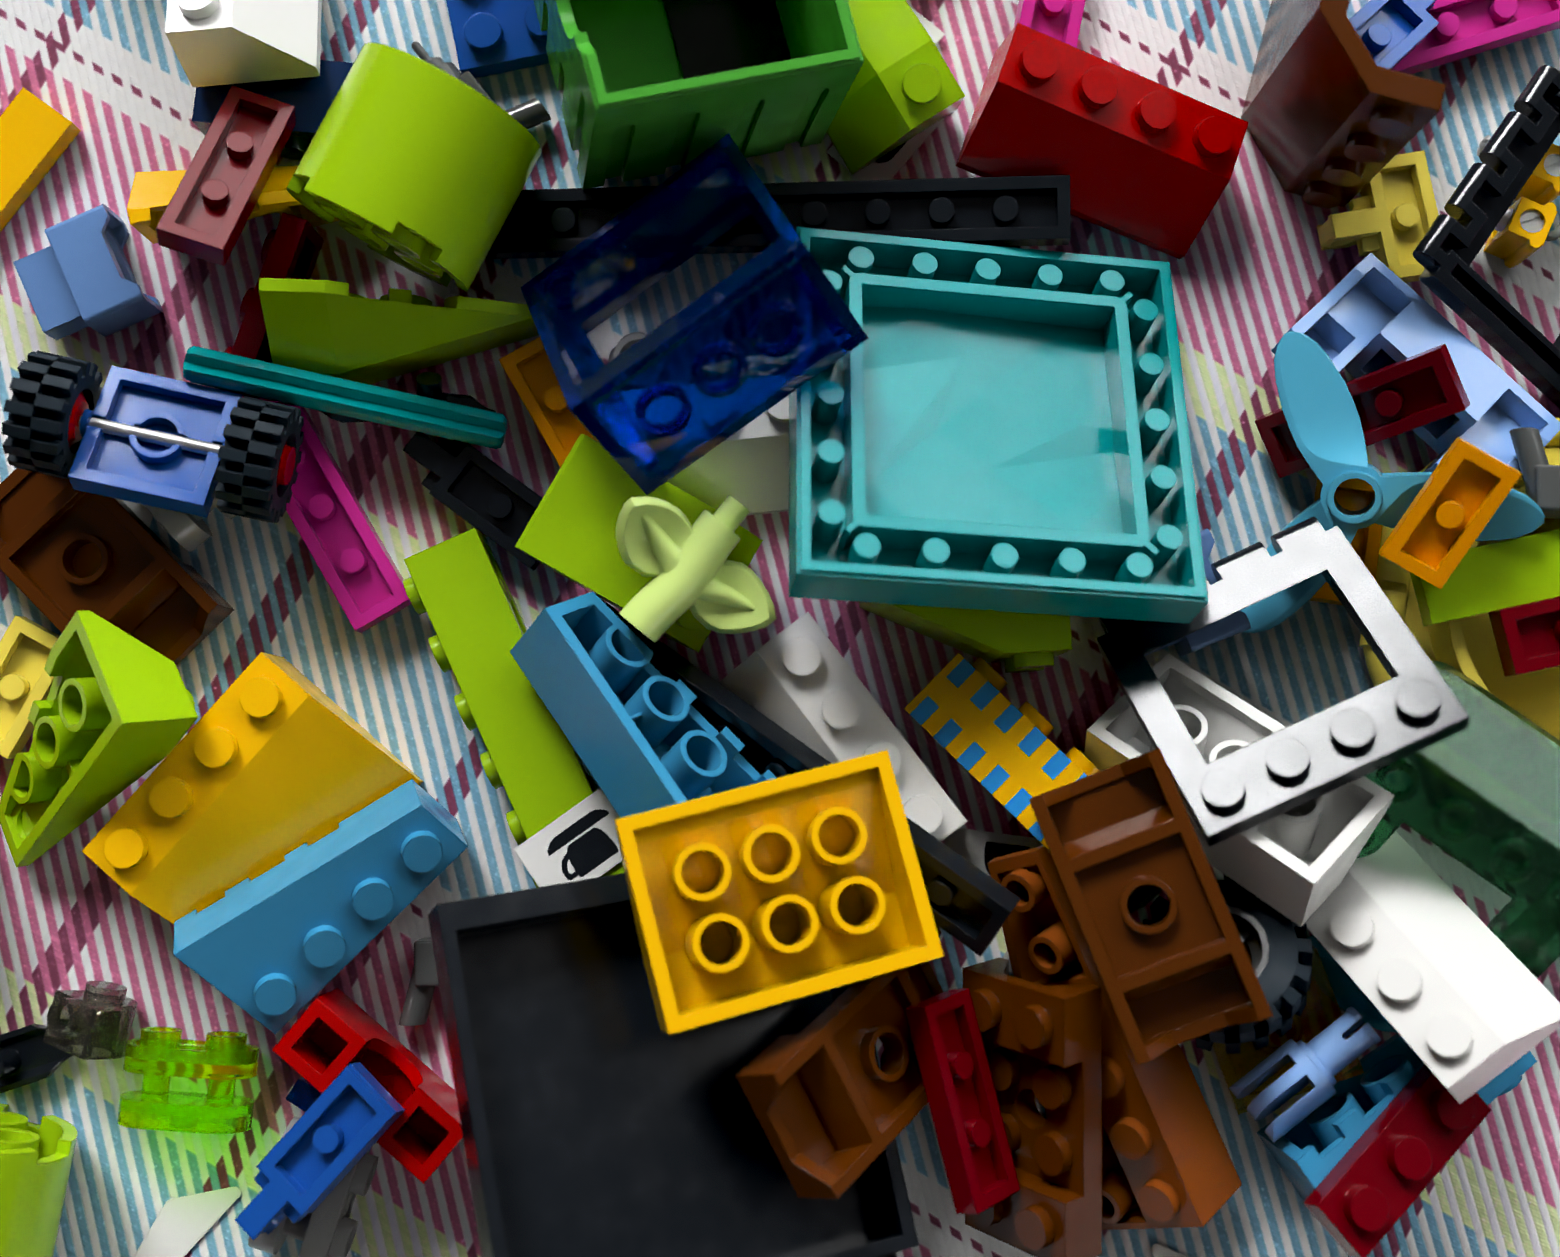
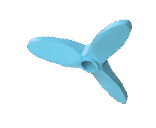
[1240,331,1545,633]

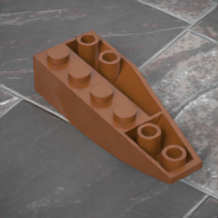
[987,846,1242,1230]

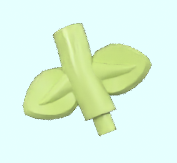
[615,495,776,643]

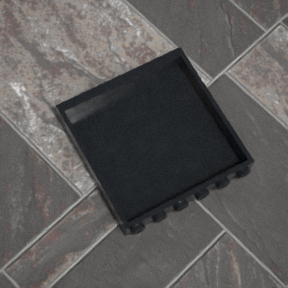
[428,873,919,1257]

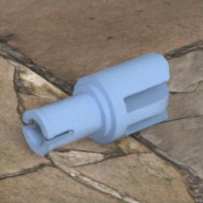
[1229,1006,1382,1143]

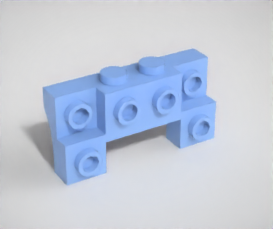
[1271,252,1560,472]

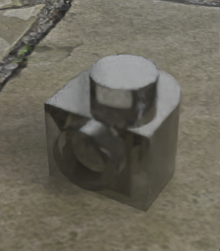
[43,981,138,1060]

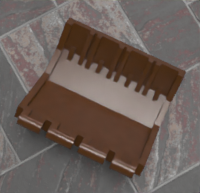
[1241,0,1446,208]

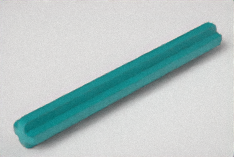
[183,346,507,449]

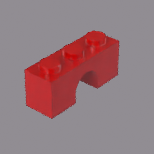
[272,988,463,1184]

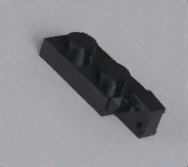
[403,432,542,571]

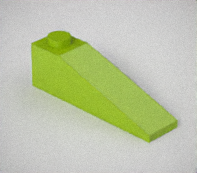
[827,0,965,175]
[258,278,543,384]
[0,610,198,867]

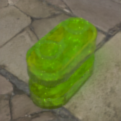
[117,1026,260,1134]

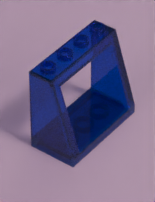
[520,133,868,495]

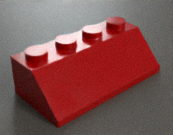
[955,23,1249,260]

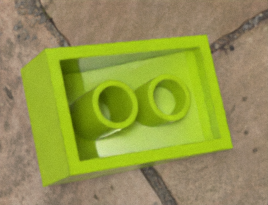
[514,434,763,653]
[859,602,1072,673]

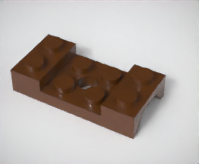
[0,468,234,666]
[1029,748,1273,1066]
[736,924,943,1199]
[962,957,1102,1257]

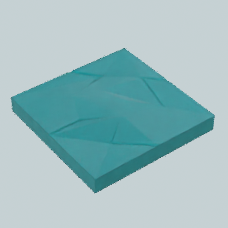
[789,227,1208,624]

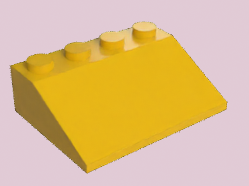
[82,652,423,925]
[614,750,944,1035]

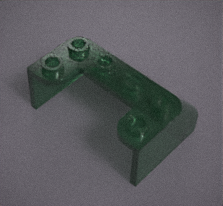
[1357,661,1560,978]

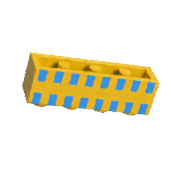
[904,653,1100,850]

